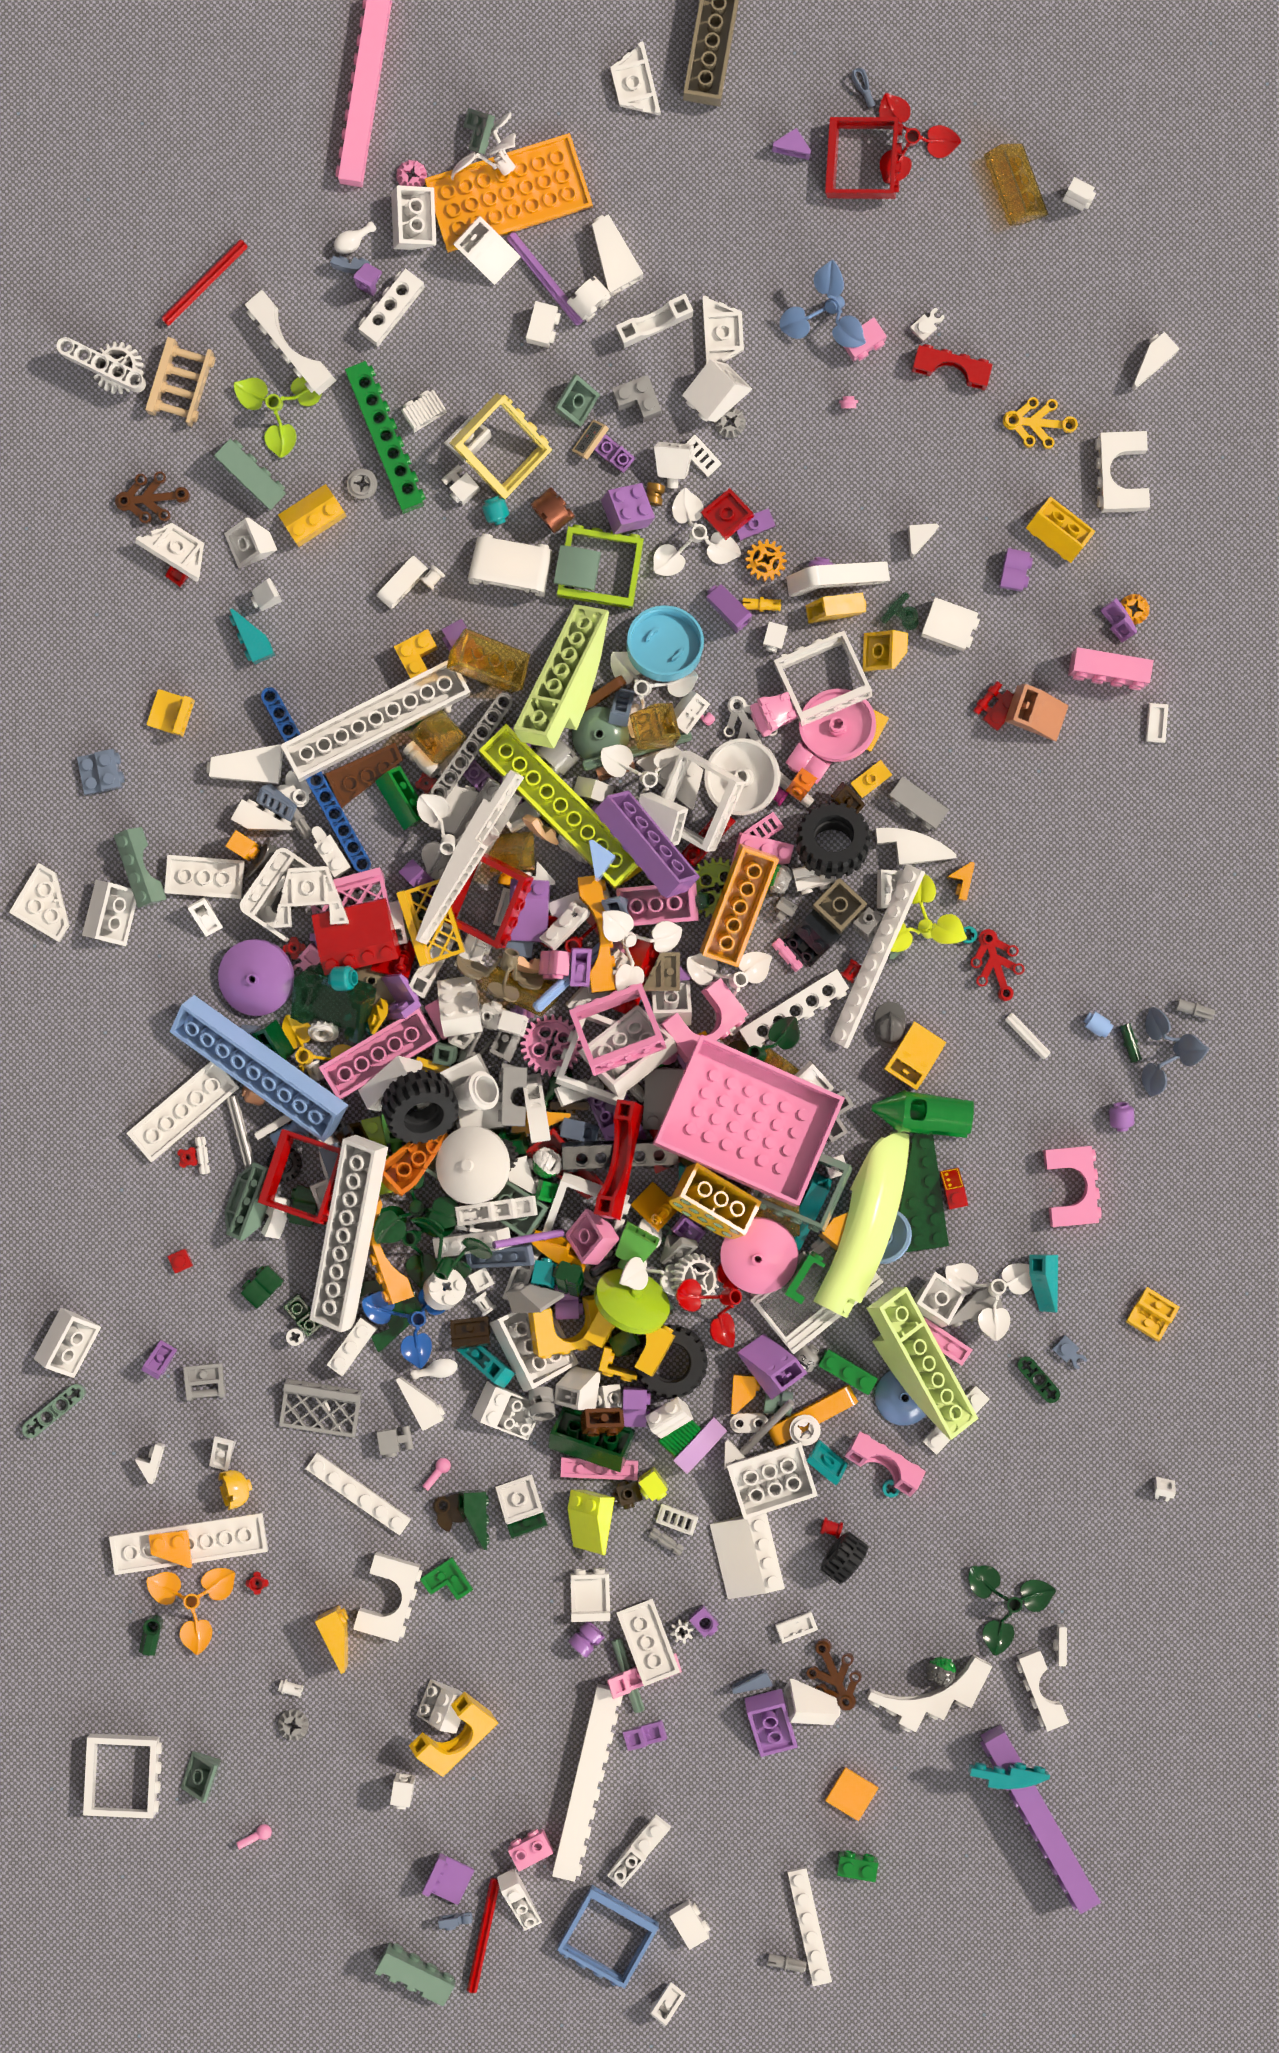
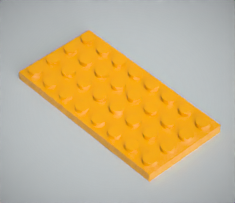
[424,133,593,253]

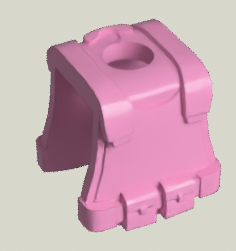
[750,692,798,737]

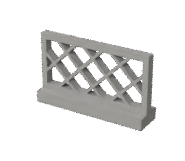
[279,1379,363,1438]

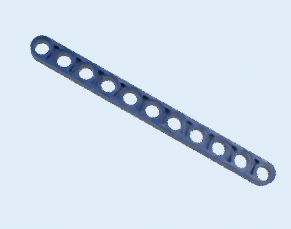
[261,687,371,873]

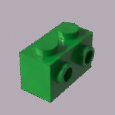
[836,1850,879,1882]

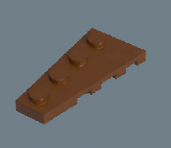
[325,743,403,808]

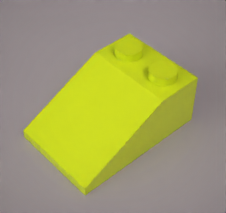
[568,1490,615,1555]

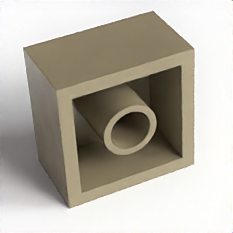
[812,878,867,934]

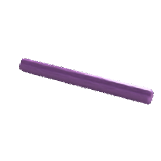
[506,232,584,326]

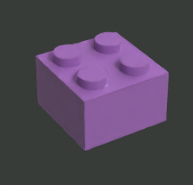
[601,483,655,534]

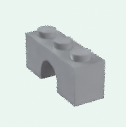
[498,1067,527,1127]

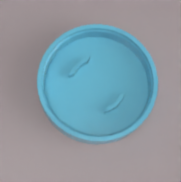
[626,605,704,682]

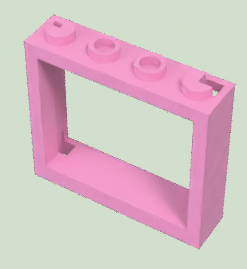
[569,983,666,1076]

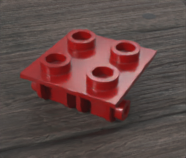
[371,940,416,979]

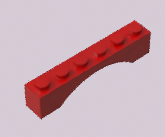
[594,1099,644,1221]

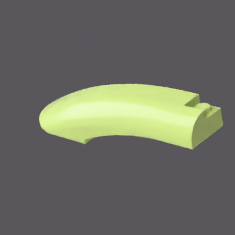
[813,1131,910,1318]

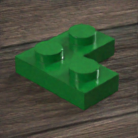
[420,1557,473,1600]

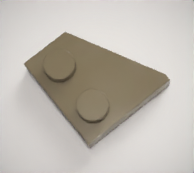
[643,952,680,991]

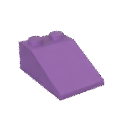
[509,879,550,942]
[745,1689,798,1757]

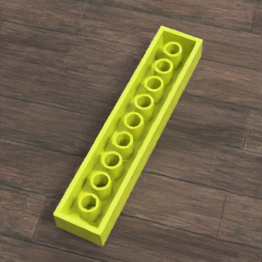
[479,724,638,890]

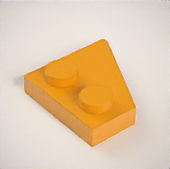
[149,1530,192,1568]

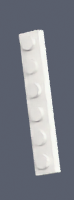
[306,1452,411,1535]
[787,1866,832,1986]

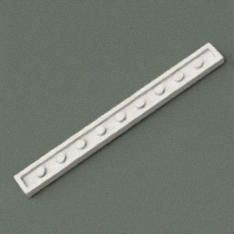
[829,864,925,1048]

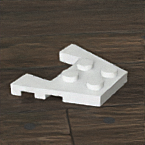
[273,866,349,928]

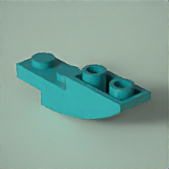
[968,1762,1050,1789]

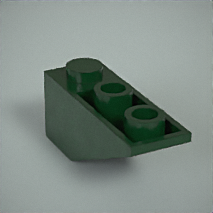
[458,1490,489,1550]

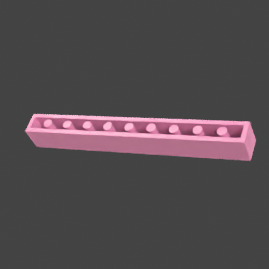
[336,0,392,187]

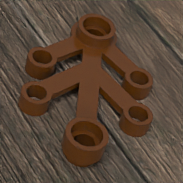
[115,471,190,524]
[807,1638,862,1711]

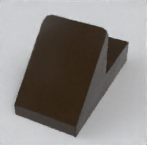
[830,782,866,814]

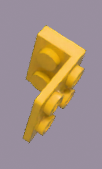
[147,689,195,737]
[599,1344,637,1382]

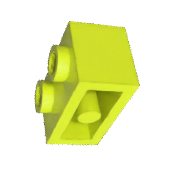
[638,1467,668,1501]

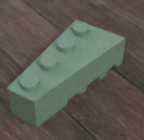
[213,439,286,510]

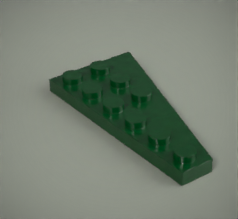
[899,1134,949,1252]

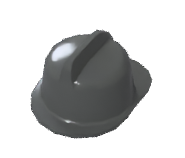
[245,838,277,878]
[875,1002,905,1048]

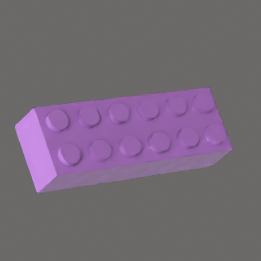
[595,790,700,898]

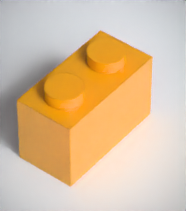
[226,830,260,862]

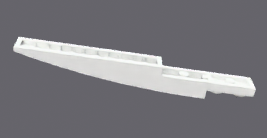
[416,770,524,944]

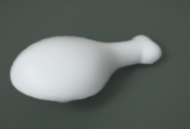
[334,221,377,254]
[410,1359,458,1379]

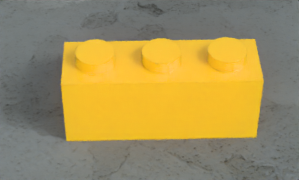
[278,484,347,547]
[1026,496,1096,563]

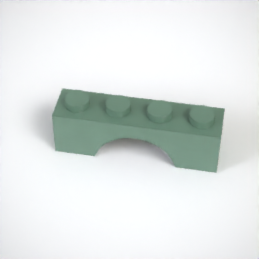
[113,827,166,908]

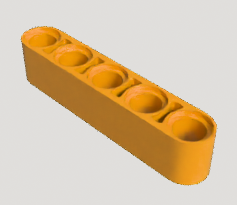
[768,1385,858,1446]

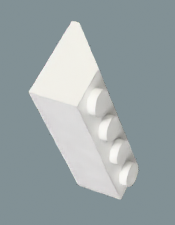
[417,1053,489,1108]

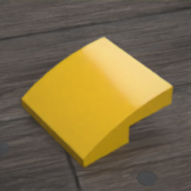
[1125,1287,1180,1342]

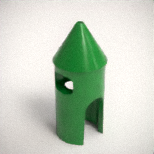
[871,1090,974,1138]

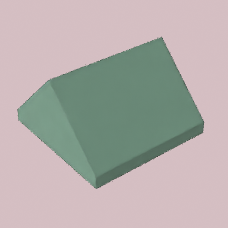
[555,374,600,427]
[181,1751,221,1803]

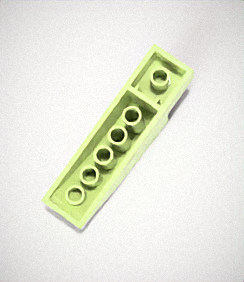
[513,604,609,749]
[867,1287,978,1440]

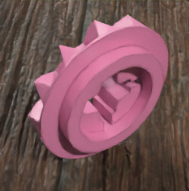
[396,160,427,187]

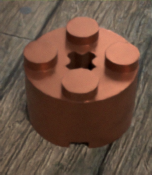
[531,487,575,534]

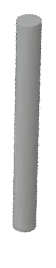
[740,1399,795,1455]

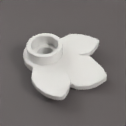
[277,771,315,807]

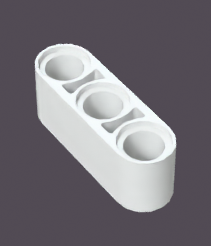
[377,556,428,609]

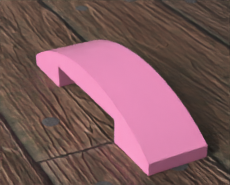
[607,1653,682,1699]

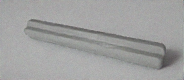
[226,1095,255,1169]

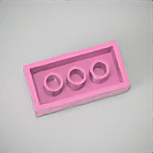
[1068,647,1154,690]
[616,882,699,926]

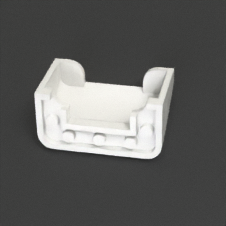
[468,533,553,597]

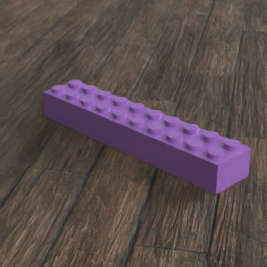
[980,1724,1101,1914]

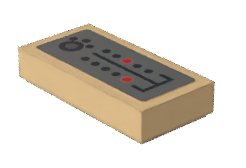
[572,419,609,460]

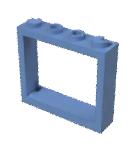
[557,1885,659,1989]

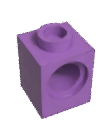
[689,1605,719,1638]

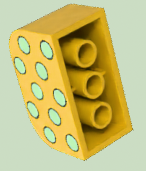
[669,1163,762,1239]

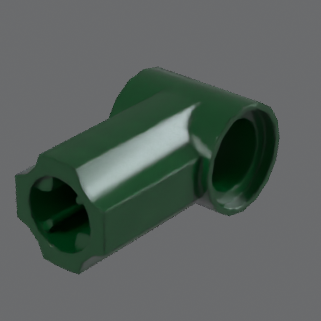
[139,1615,163,1656]

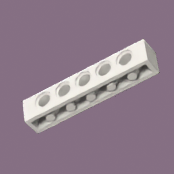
[739,969,849,1048]

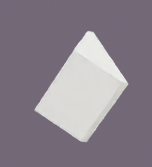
[444,416,492,464]

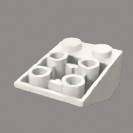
[453,216,521,285]
[471,1381,536,1440]

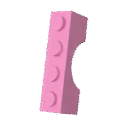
[844,1432,926,1497]

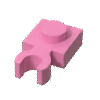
[293,943,320,978]

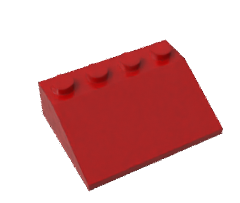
[311,898,401,975]

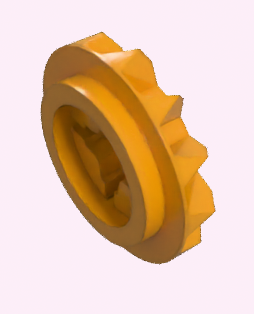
[1120,594,1150,625]

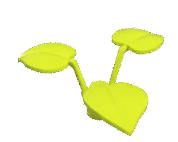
[890,874,967,952]

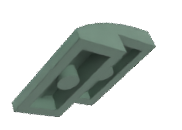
[554,545,601,590]

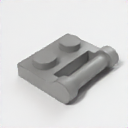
[183,1363,226,1401]

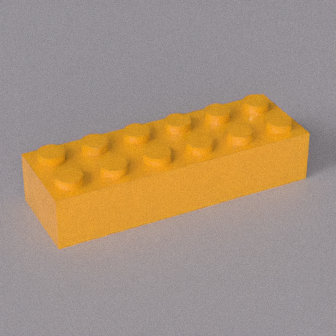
[700,843,779,967]

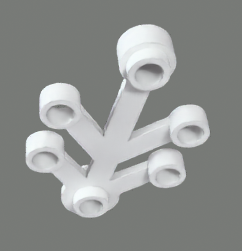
[723,696,778,751]

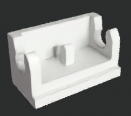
[666,691,710,735]
[506,801,541,834]

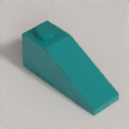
[457,1346,516,1388]

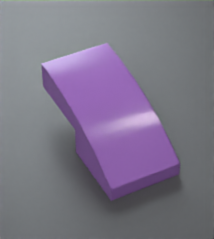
[1100,598,1137,643]
[623,1720,667,1751]

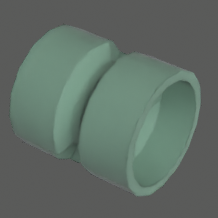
[763,1391,793,1417]

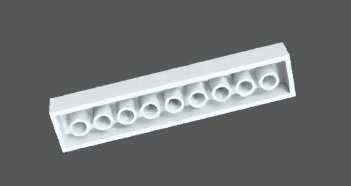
[281,658,470,782]
[310,1135,388,1332]

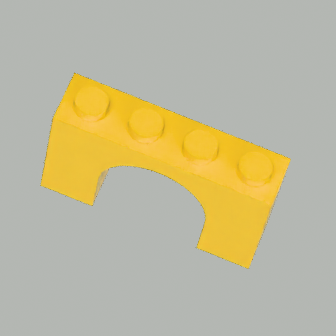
[528,1294,612,1359]
[584,1312,675,1377]
[408,1691,498,1777]

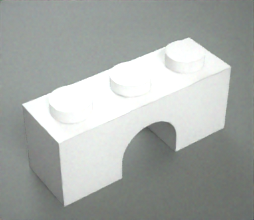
[327,1316,378,1376]

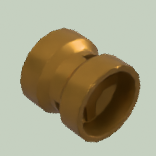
[646,482,666,506]

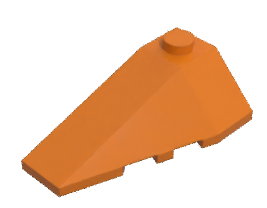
[382,1133,448,1196]

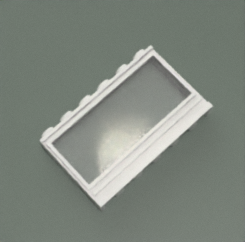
[750,1239,883,1354]

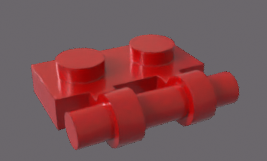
[973,681,1014,731]

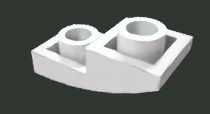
[554,1078,591,1107]
[261,1196,290,1239]

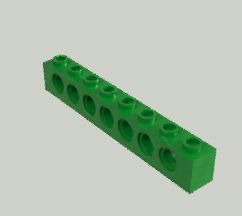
[345,361,426,514]

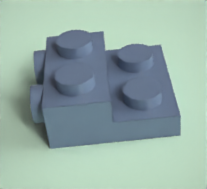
[77,749,125,795]

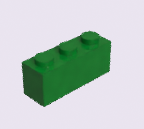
[375,766,422,830]
[817,1348,878,1396]

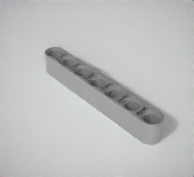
[429,693,512,799]

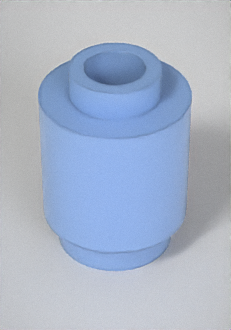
[1083,1011,1114,1038]

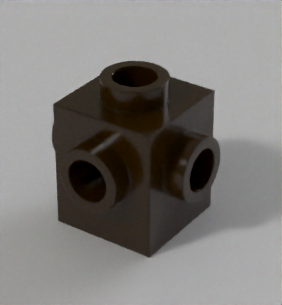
[611,1481,643,1510]

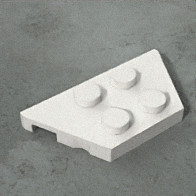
[610,42,661,115]
[702,296,744,364]
[135,523,204,582]
[636,745,703,811]

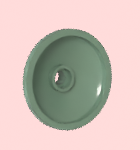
[572,707,630,760]

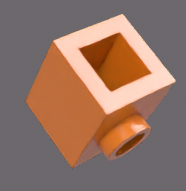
[785,768,818,802]

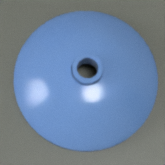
[875,1371,926,1425]

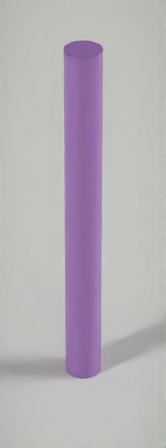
[492,1229,564,1249]

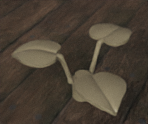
[456,948,545,1002]

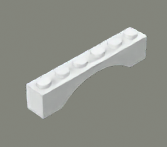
[245,290,336,395]

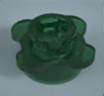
[695,891,710,911]

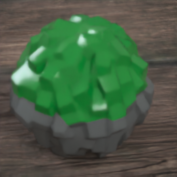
[926,1656,956,1687]

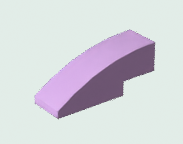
[673,1417,727,1474]

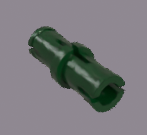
[1119,1023,1142,1063]

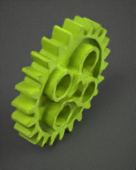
[695,857,731,918]

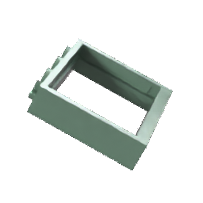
[753,1153,852,1233]

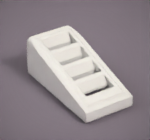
[686,435,722,477]
[656,1504,698,1536]

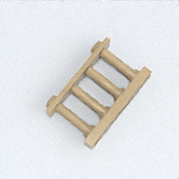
[145,337,216,427]

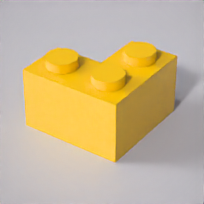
[394,629,438,679]

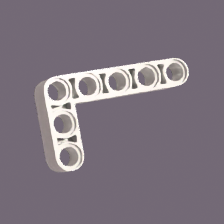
[786,562,890,597]

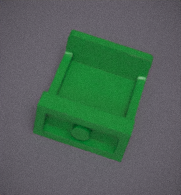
[782,1251,826,1304]

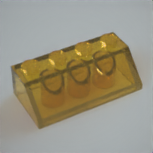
[984,144,1049,226]
[447,628,530,693]

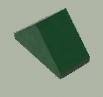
[609,1331,641,1357]

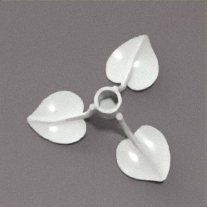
[451,112,516,180]
[653,488,741,576]
[611,652,698,738]
[601,745,681,800]
[417,794,499,874]
[602,910,682,991]
[686,952,772,1036]
[619,1218,676,1296]
[945,1263,1032,1341]

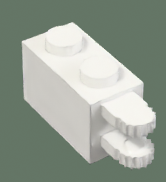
[311,826,353,879]

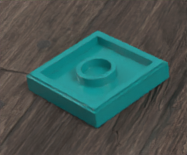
[806,1440,848,1486]

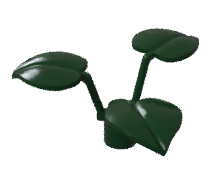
[727,1016,800,1070]
[374,1175,459,1244]
[379,1206,456,1289]
[410,1217,493,1280]
[968,1565,1056,1656]

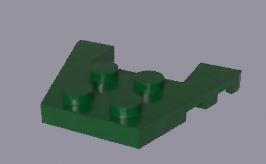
[360,1277,422,1352]

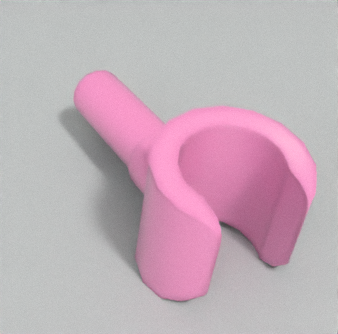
[699,712,715,726]

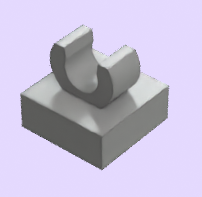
[776,897,798,921]

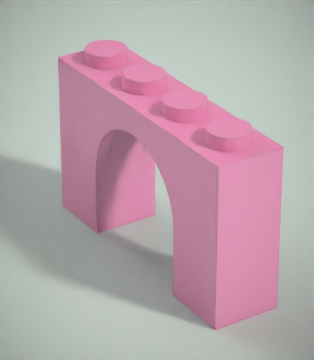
[659,978,748,1063]
[1043,1146,1101,1227]

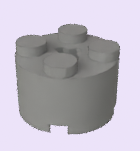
[536,739,580,776]

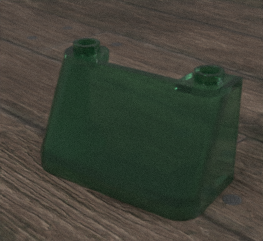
[290,965,377,1043]

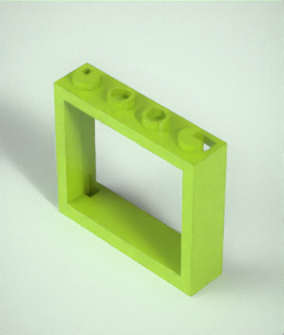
[557,524,644,609]

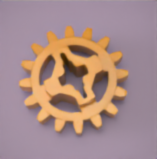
[745,539,787,582]

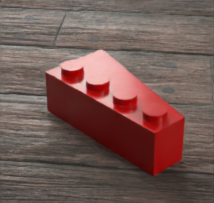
[526,1127,603,1200]

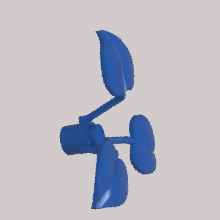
[362,1287,446,1368]

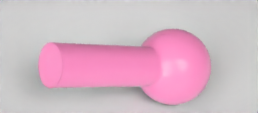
[422,1458,451,1491]
[236,1824,272,1850]

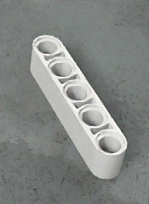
[57,337,146,392]

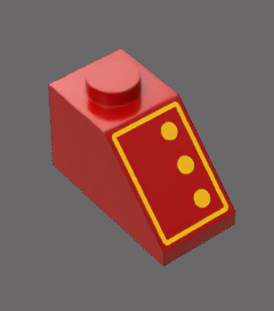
[939,1167,968,1210]

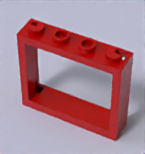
[825,117,903,199]
[445,853,534,948]
[258,1129,341,1225]

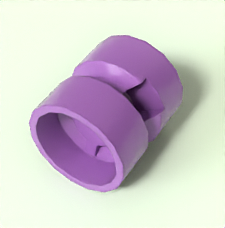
[568,1622,605,1658]

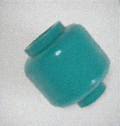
[482,496,510,526]
[328,966,358,991]

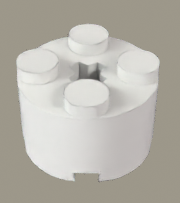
[567,276,611,322]
[423,1269,467,1310]

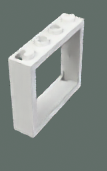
[774,631,872,726]
[661,751,745,852]
[554,1014,627,1106]
[543,1172,631,1262]
[83,1734,162,1818]

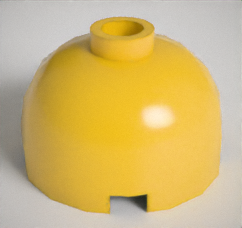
[218,1470,252,1510]

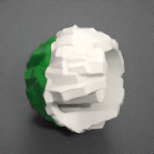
[532,1147,562,1179]

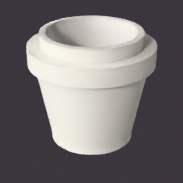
[454,1071,499,1111]

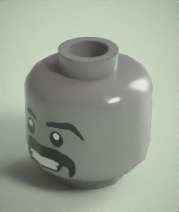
[793,1344,821,1372]

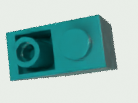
[531,1258,557,1289]

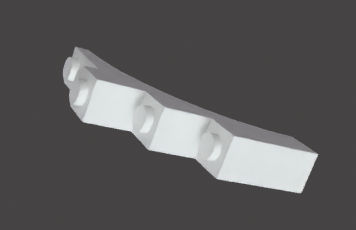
[866,1655,992,1732]

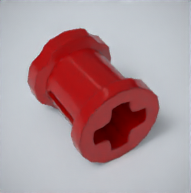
[840,959,861,984]
[820,1517,843,1539]

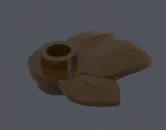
[433,1494,465,1532]

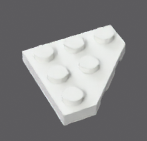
[9,863,70,942]

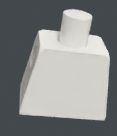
[654,442,694,488]

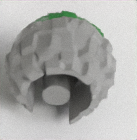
[768,864,793,894]

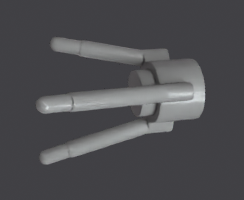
[457,1026,493,1062]

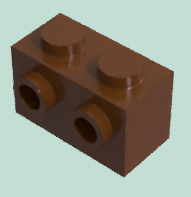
[580,1408,625,1436]

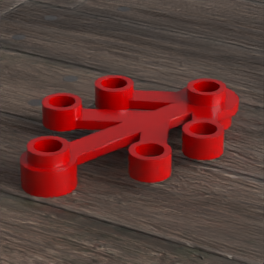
[970,929,1025,1001]

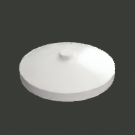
[704,738,780,816]
[436,1126,510,1204]

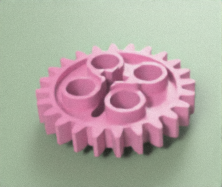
[520,1015,583,1077]

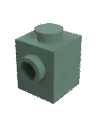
[432,1040,459,1067]

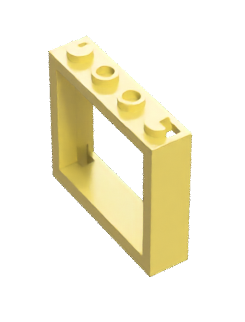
[449,393,552,499]

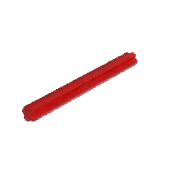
[161,239,248,326]
[467,1878,499,1993]

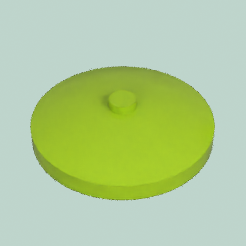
[594,1269,670,1334]

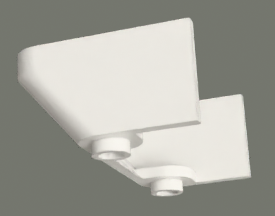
[240,848,313,942]

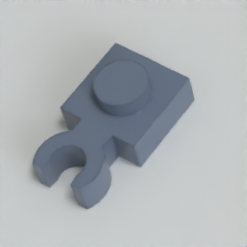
[1052,1335,1087,1369]
[438,1912,473,1931]

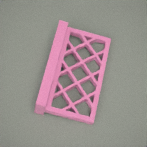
[311,867,391,914]

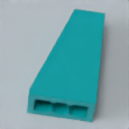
[788,1172,832,1250]

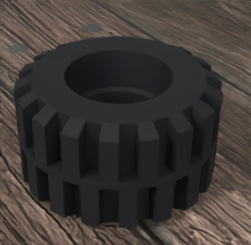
[820,1531,868,1584]

